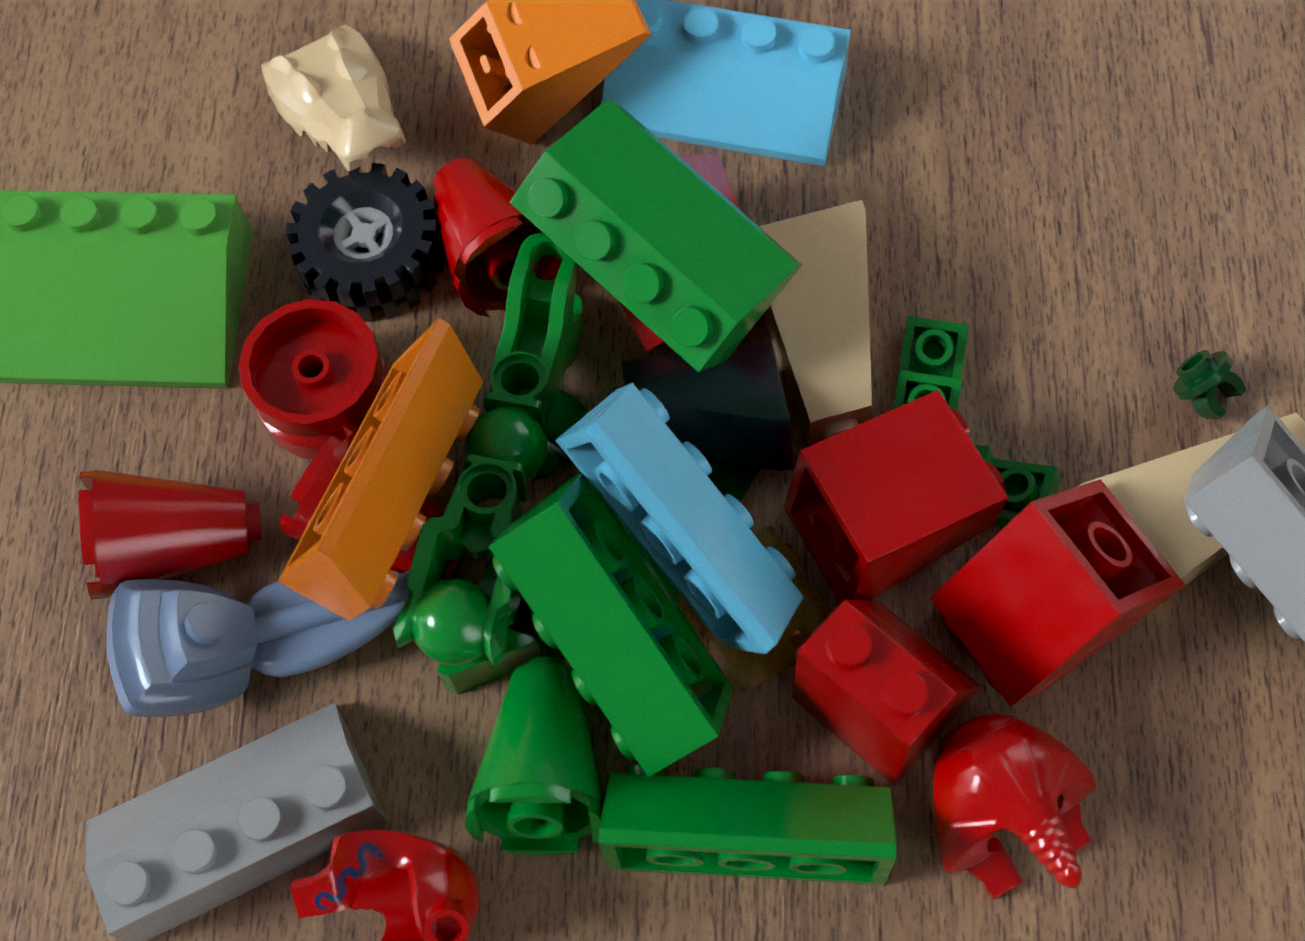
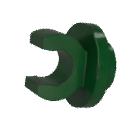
[1173,350,1246,419]

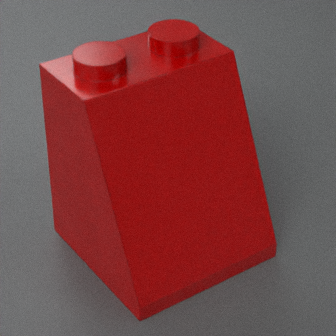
[783,390,1008,604]
[930,479,1186,707]
[792,600,982,786]

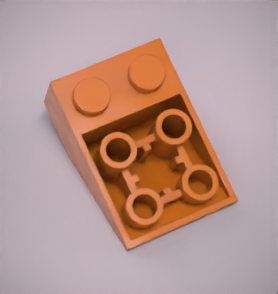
[449,0,652,145]

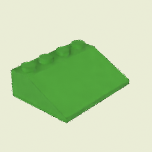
[0,190,254,389]

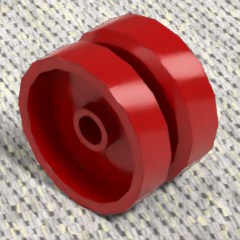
[238,299,389,459]

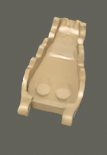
[261,25,406,172]

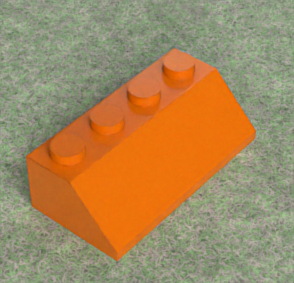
[278,318,484,621]

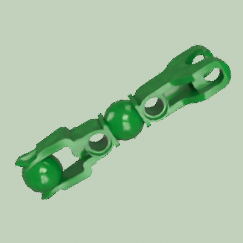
[393,233,584,666]

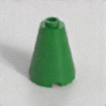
[464,657,604,856]

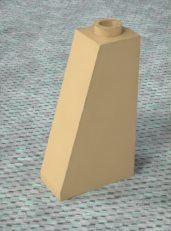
[759,200,872,447]
[1079,412,1305,584]

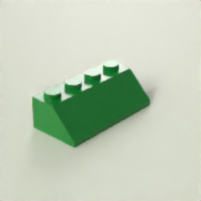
[509,99,802,373]
[488,472,734,777]
[599,764,896,885]

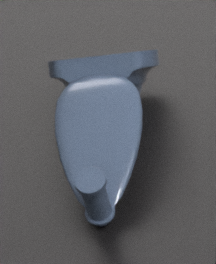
[106,570,410,717]

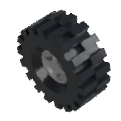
[286,162,445,322]

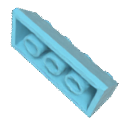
[601,0,851,167]
[555,383,804,654]

